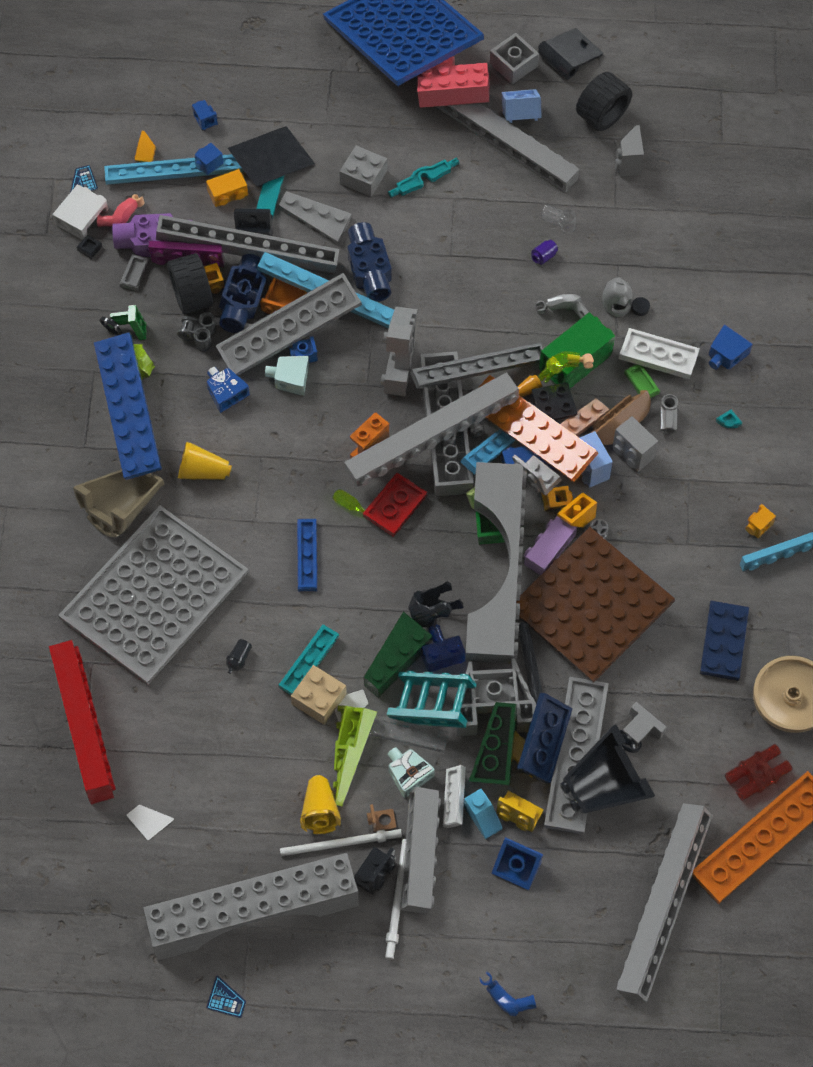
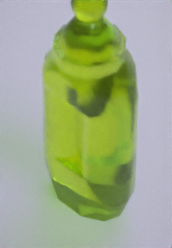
[332,489,365,513]

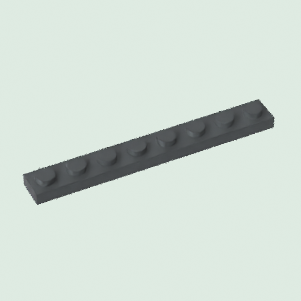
[410,342,544,389]

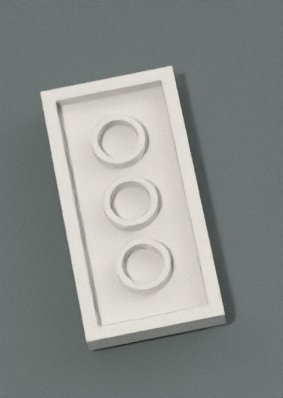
[619,328,700,380]

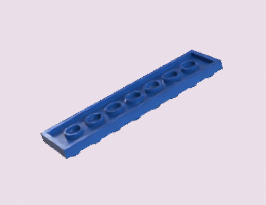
[94,332,162,480]

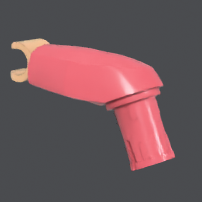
[97,194,145,227]

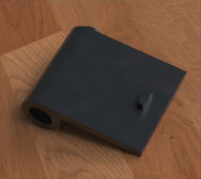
[538,28,604,80]

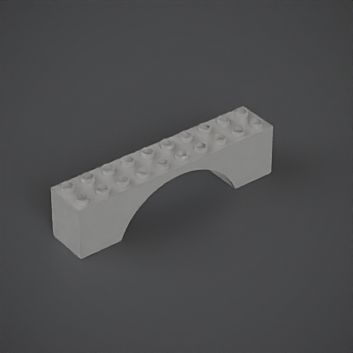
[465,462,527,664]
[143,853,359,961]

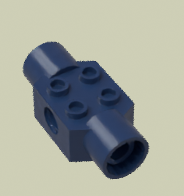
[347,222,392,302]
[219,254,267,333]

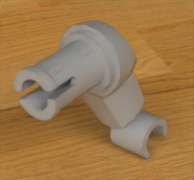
[536,294,589,319]

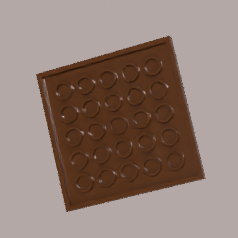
[516,527,675,683]

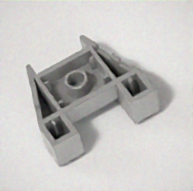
[381,307,418,396]
[456,659,536,736]

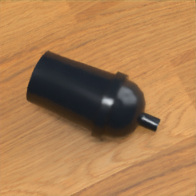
[226,639,252,674]

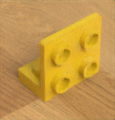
[496,791,544,832]

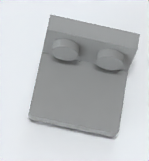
[512,455,561,496]

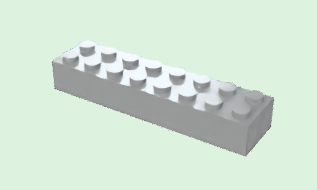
[420,351,474,497]

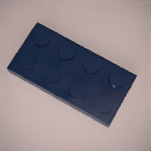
[700,601,749,681]
[517,693,573,783]

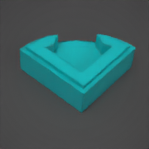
[716,409,742,429]

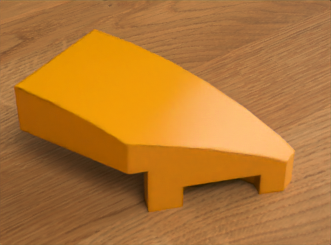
[135,130,156,162]

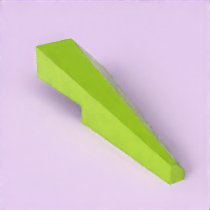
[333,705,377,806]

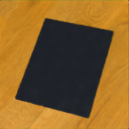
[228,126,315,186]

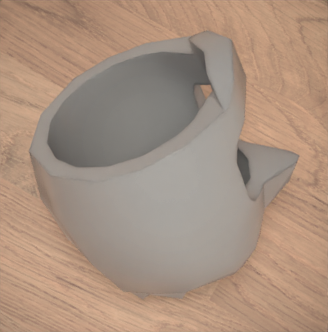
[602,277,633,317]

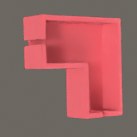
[417,56,489,108]

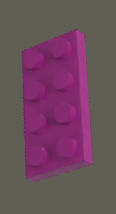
[148,241,225,267]

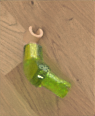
[538,351,594,383]

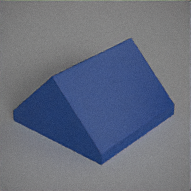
[492,837,543,890]

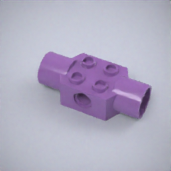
[112,213,193,257]

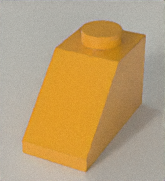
[557,492,597,528]

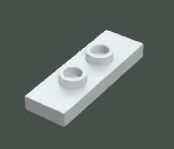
[443,765,466,828]

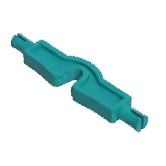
[388,157,460,198]

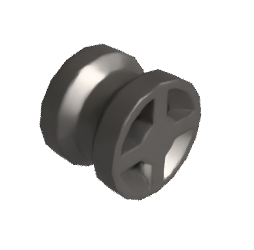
[590,519,609,539]

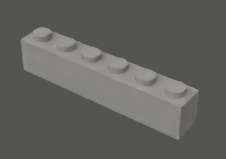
[401,787,441,914]

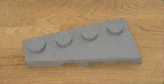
[279,191,352,245]

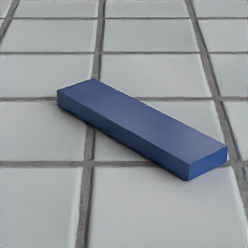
[297,519,317,591]

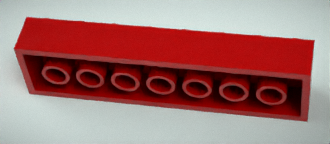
[49,640,116,804]

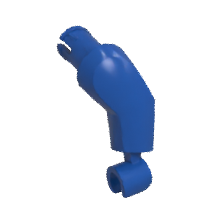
[479,971,537,1017]

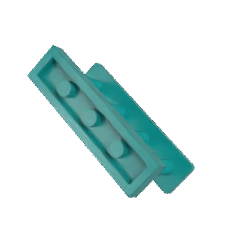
[386,671,477,728]

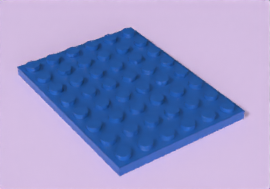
[323,0,484,86]

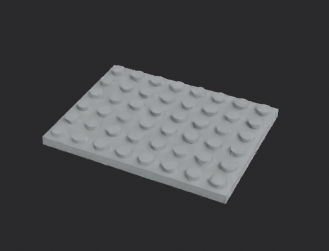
[58,505,249,685]

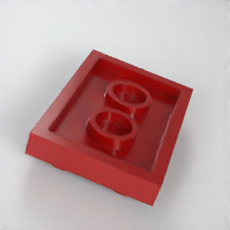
[363,473,427,537]

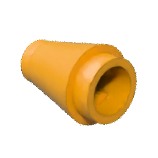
[517,374,543,397]

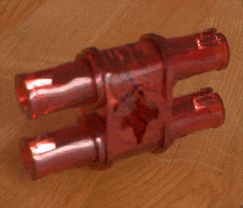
[725,744,793,801]

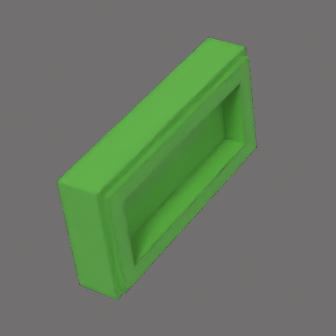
[624,364,660,398]

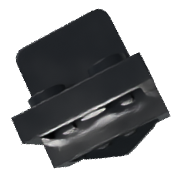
[234,208,273,236]

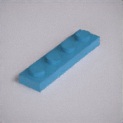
[461,429,515,475]

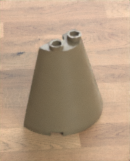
[73,470,164,537]

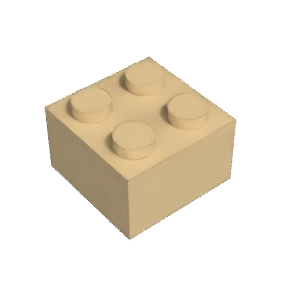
[291,665,347,725]

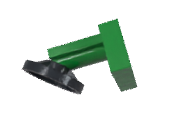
[99,305,147,340]

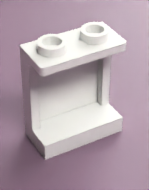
[52,184,108,240]

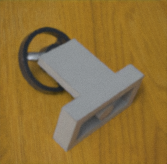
[620,702,667,753]

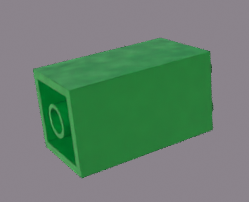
[539,312,615,388]

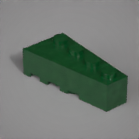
[364,611,432,698]
[469,702,517,785]

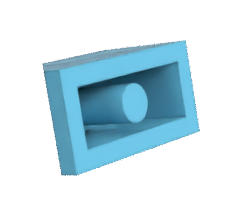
[463,789,503,839]

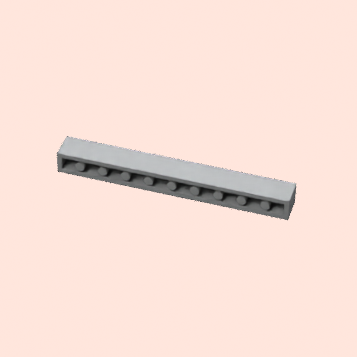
[435,103,579,193]
[156,215,339,274]
[344,372,519,488]
[616,803,713,1003]

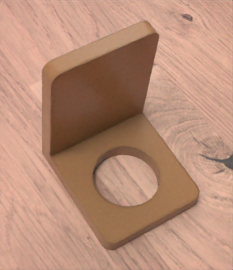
[367,804,396,832]

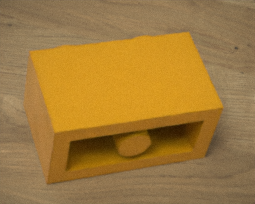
[206,169,248,207]

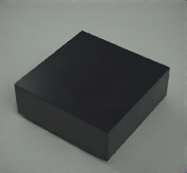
[76,235,102,259]

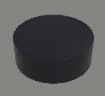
[631,297,650,316]

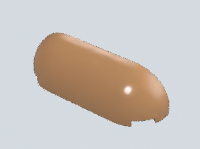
[591,390,651,445]

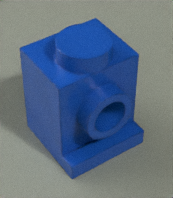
[192,100,218,130]
[289,336,318,363]

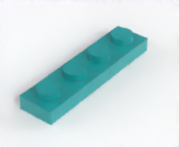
[279,624,339,695]

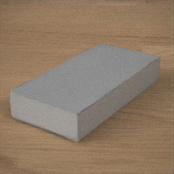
[120,254,150,291]

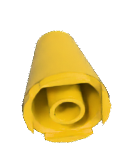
[178,442,232,480]
[300,775,341,834]

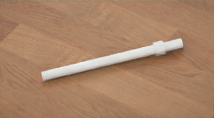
[280,829,402,856]
[385,839,406,960]

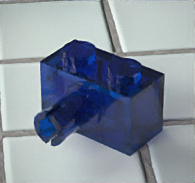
[422,625,466,672]

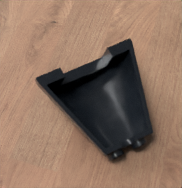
[560,724,655,814]

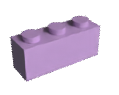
[524,516,577,575]

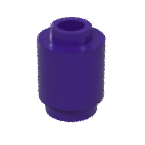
[531,240,558,265]

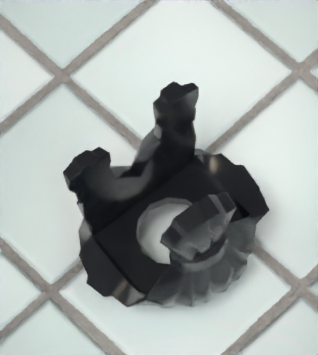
[408,581,464,630]

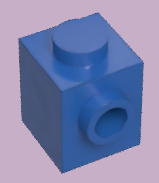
[195,143,224,175]

